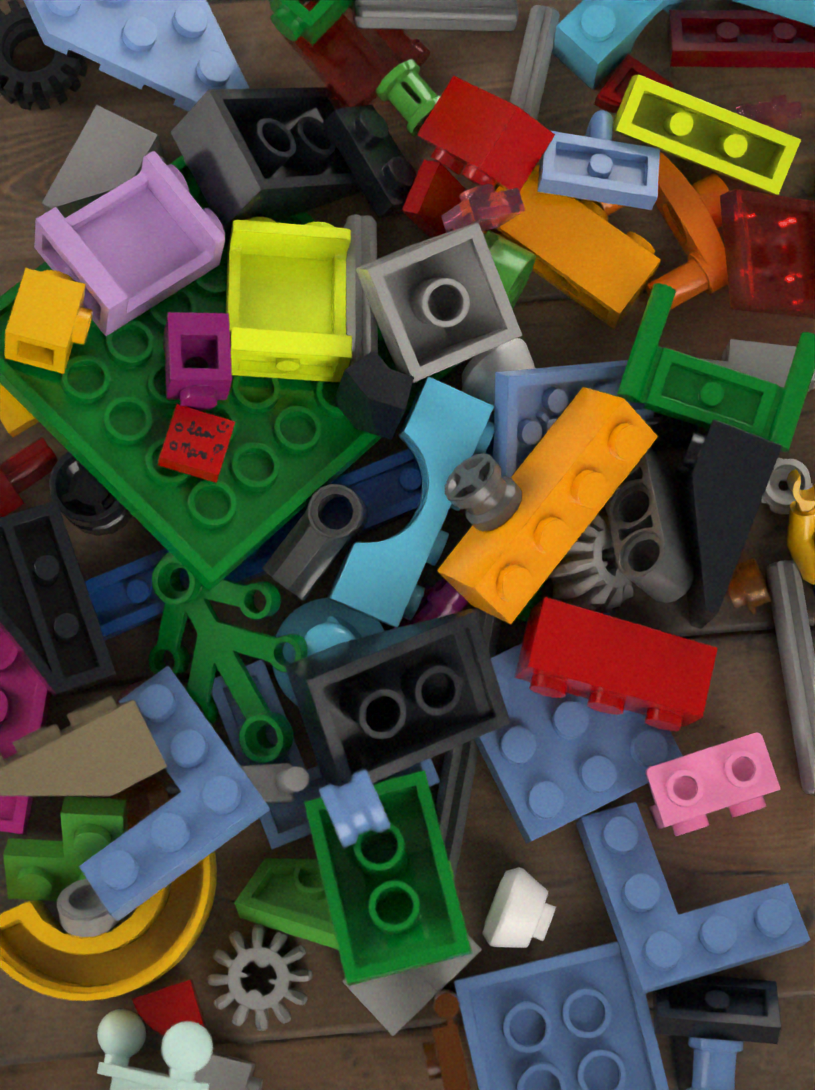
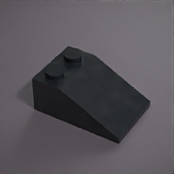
[171,87,363,230]
[674,419,782,629]
[285,609,510,787]

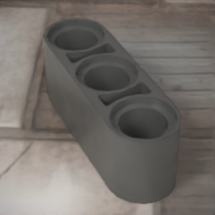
[605,447,694,603]

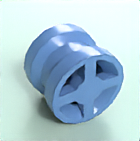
[319,769,391,848]

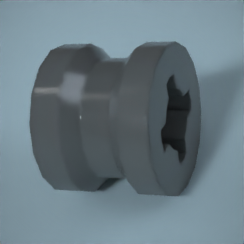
[445,453,522,531]

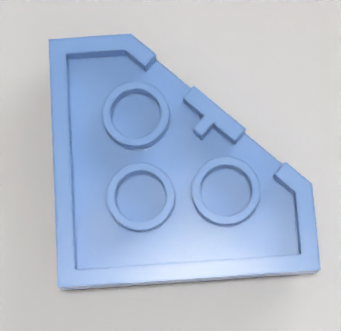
[24,0,250,112]

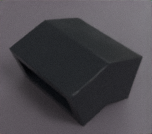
[333,350,414,440]

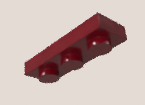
[667,10,815,68]

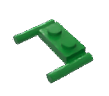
[617,283,815,452]

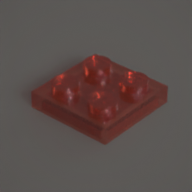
[720,189,815,319]

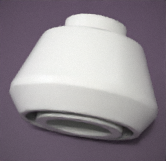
[462,338,536,411]
[482,867,556,948]

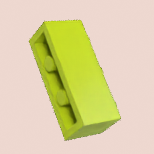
[613,74,801,195]

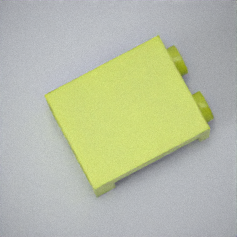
[226,217,352,382]

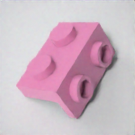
[645,733,781,836]

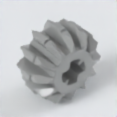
[548,514,633,614]
[208,925,313,1031]

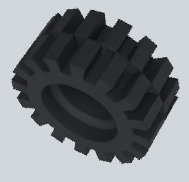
[0,0,88,110]

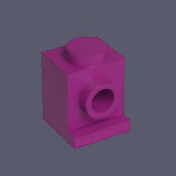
[163,312,232,411]

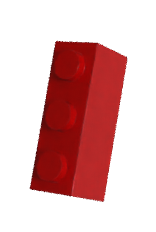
[514,597,718,731]

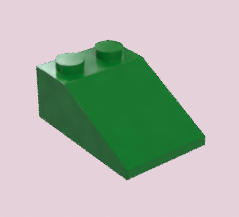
[304,770,472,986]

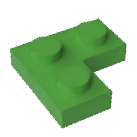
[3,796,128,901]

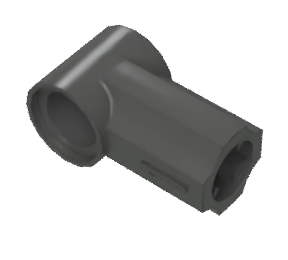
[262,484,368,600]

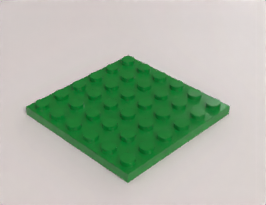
[0,155,461,592]

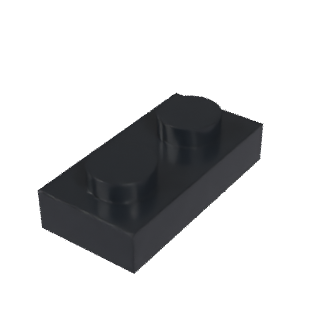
[322,104,417,218]
[652,975,781,1044]

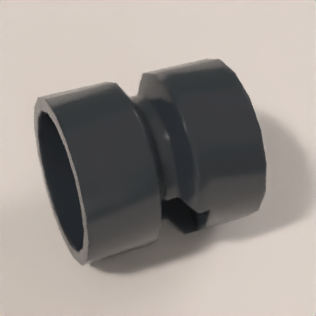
[49,452,133,536]

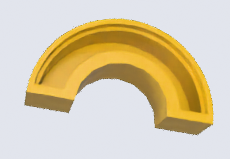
[0,851,217,1001]

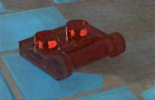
[281,1,431,108]

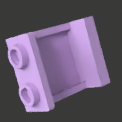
[34,151,225,336]

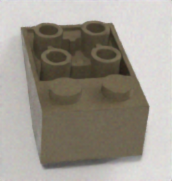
[0,696,167,796]

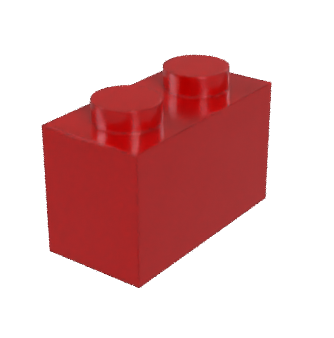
[417,75,555,195]

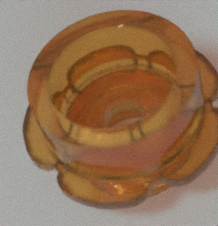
[727,557,772,614]

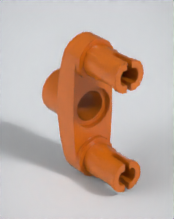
[592,147,738,310]

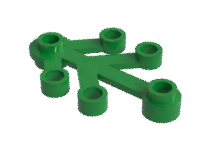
[148,552,308,763]

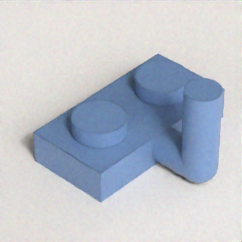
[537,110,660,210]

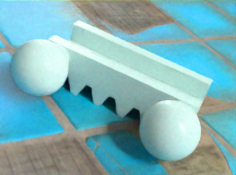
[97,1009,213,1090]

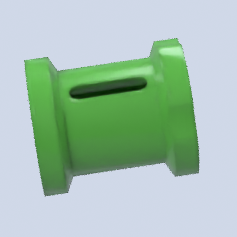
[376,59,441,137]

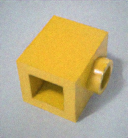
[5,268,93,374]

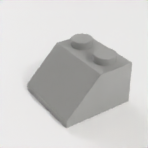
[355,223,522,383]

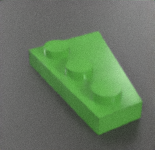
[234,858,454,950]

